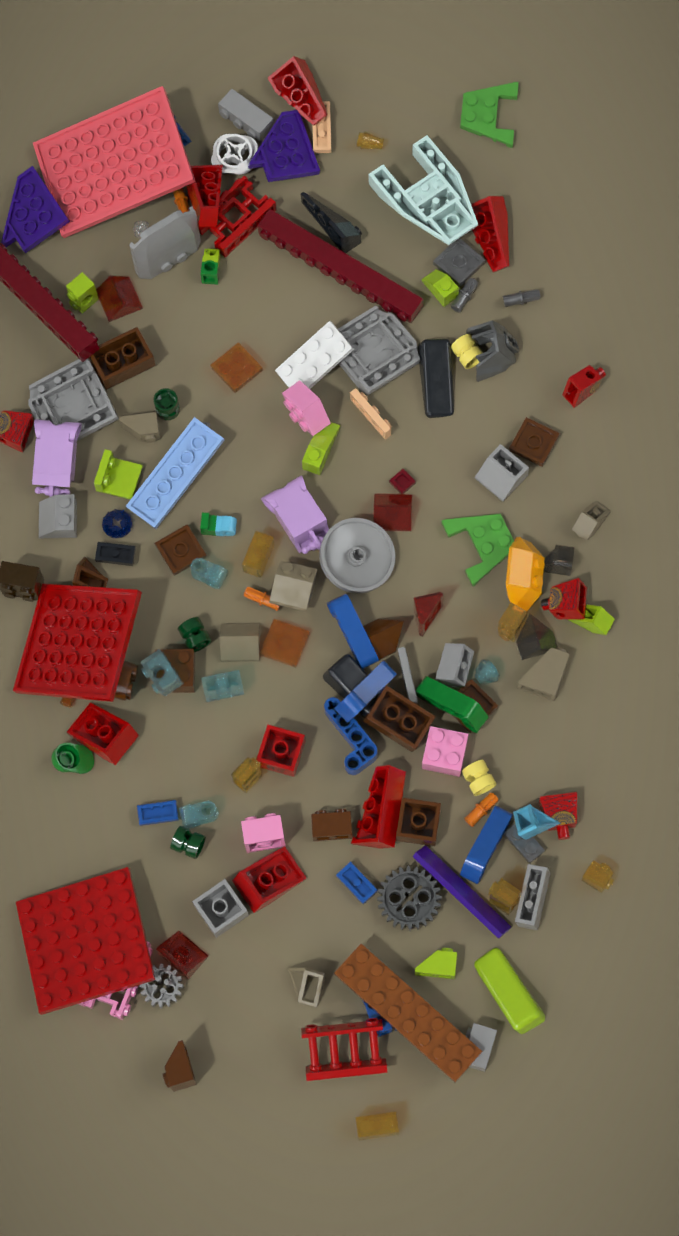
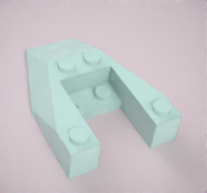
[369,135,478,245]

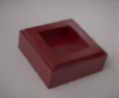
[389,469,416,495]

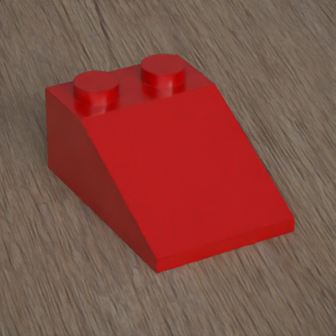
[67,702,139,765]
[232,846,307,913]

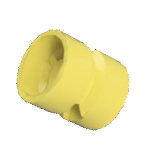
[451,334,483,369]
[462,760,496,796]

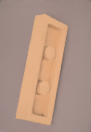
[313,101,331,153]
[350,388,392,440]

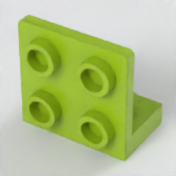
[94,449,143,500]

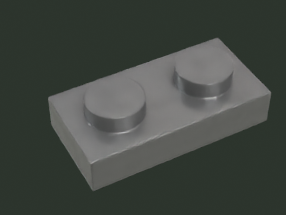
[504,823,545,864]

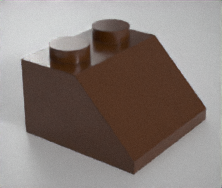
[162,1040,197,1092]

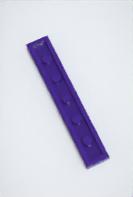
[413,845,511,938]

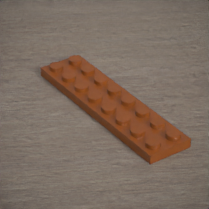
[334,944,482,1083]

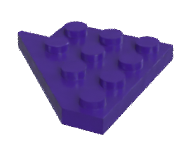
[248,110,320,182]
[1,166,70,253]

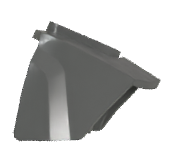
[466,320,519,382]

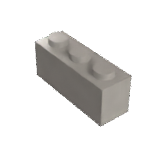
[218,89,274,142]
[515,864,551,931]

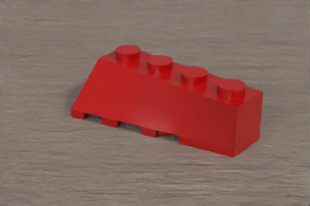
[186,165,223,227]
[351,765,406,849]

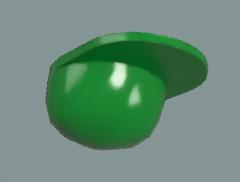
[51,743,94,774]

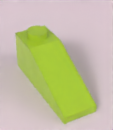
[302,422,340,475]

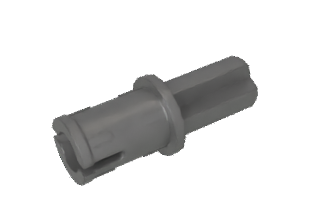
[451,278,478,313]
[503,289,540,307]

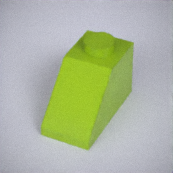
[421,269,459,307]
[568,604,615,635]
[415,948,457,979]

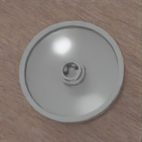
[319,518,395,593]

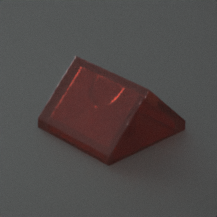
[96,275,143,322]
[373,494,412,531]
[413,592,443,637]
[156,931,208,980]

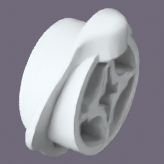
[211,134,258,175]

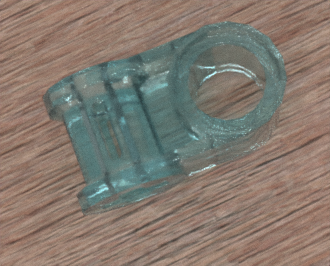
[191,558,228,589]
[179,801,219,829]

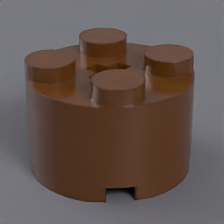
[114,661,138,701]

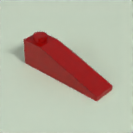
[268,56,328,126]
[471,196,509,272]

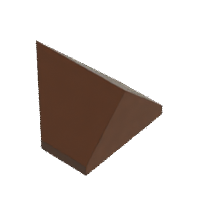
[72,557,108,588]
[363,619,404,660]

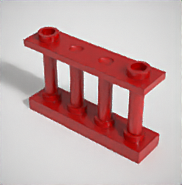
[301,1018,388,1081]

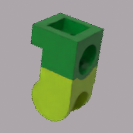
[201,248,220,285]

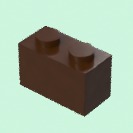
[311,809,352,841]

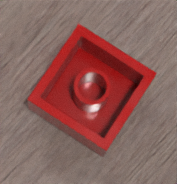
[256,724,306,777]

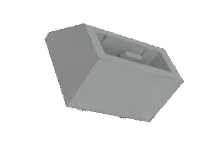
[475,444,529,502]

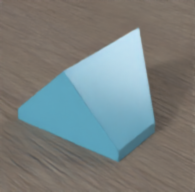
[513,804,561,840]

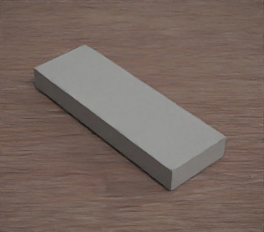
[398,647,417,704]

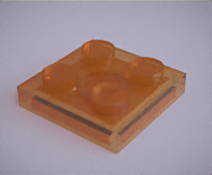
[210,342,263,393]
[260,619,310,668]

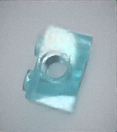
[140,649,184,697]
[201,670,244,702]

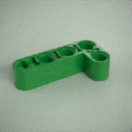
[415,676,489,733]

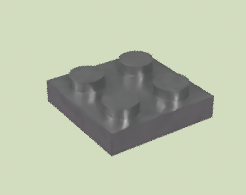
[433,238,485,287]

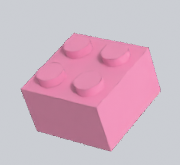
[282,380,331,436]
[422,726,468,777]
[241,813,286,853]

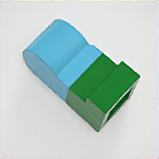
[200,512,237,536]

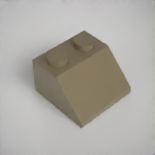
[269,560,317,612]

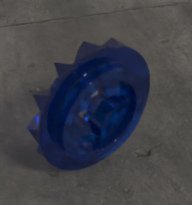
[102,509,132,538]

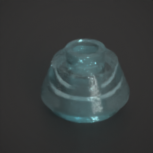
[475,659,500,684]

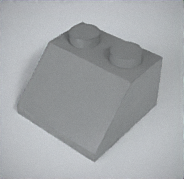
[39,494,77,539]

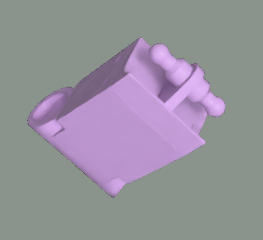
[32,419,82,497]
[261,475,329,554]

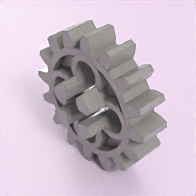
[139,964,183,1009]

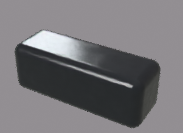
[418,339,454,418]
[323,654,381,718]

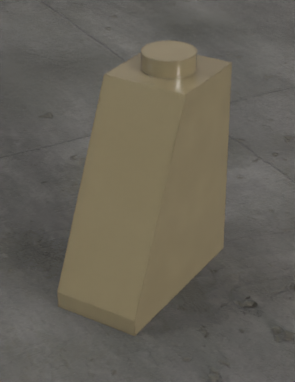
[517,647,570,701]

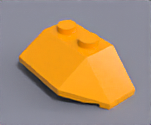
[506,537,545,615]

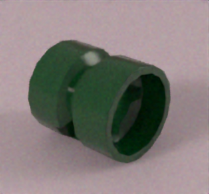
[154,388,180,420]
[177,617,212,652]
[170,825,206,859]

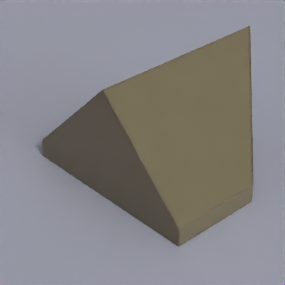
[287,967,325,1007]

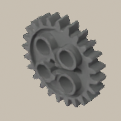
[377,866,442,931]

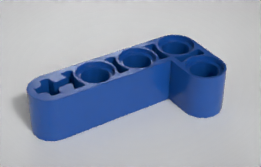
[327,594,379,669]
[334,660,397,723]
[324,697,378,775]
[460,806,513,884]

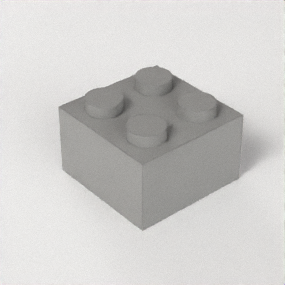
[192,879,249,938]

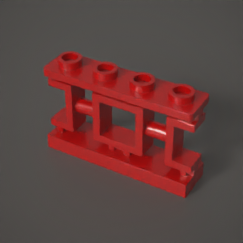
[198,175,277,258]

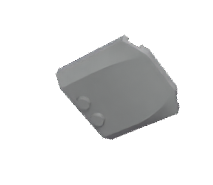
[129,206,201,279]
[338,306,420,395]
[28,358,119,441]

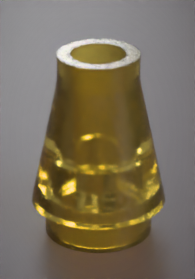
[356,131,384,150]

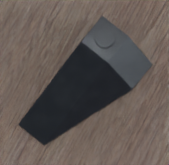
[301,192,362,253]

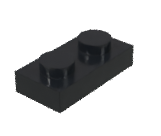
[95,542,136,566]

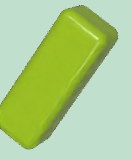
[474,948,546,1034]

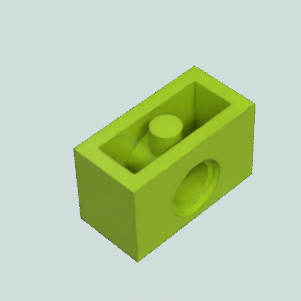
[66,272,99,314]

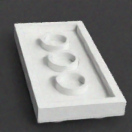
[275,321,354,389]

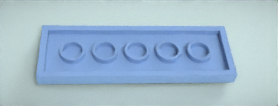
[126,417,225,529]

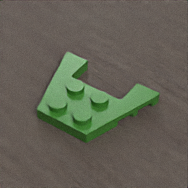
[460,82,519,148]
[441,514,514,587]

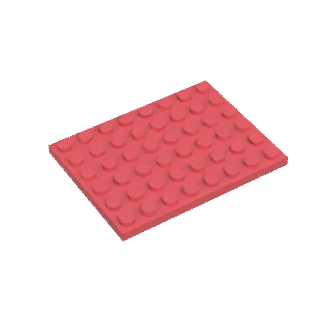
[33,86,195,238]

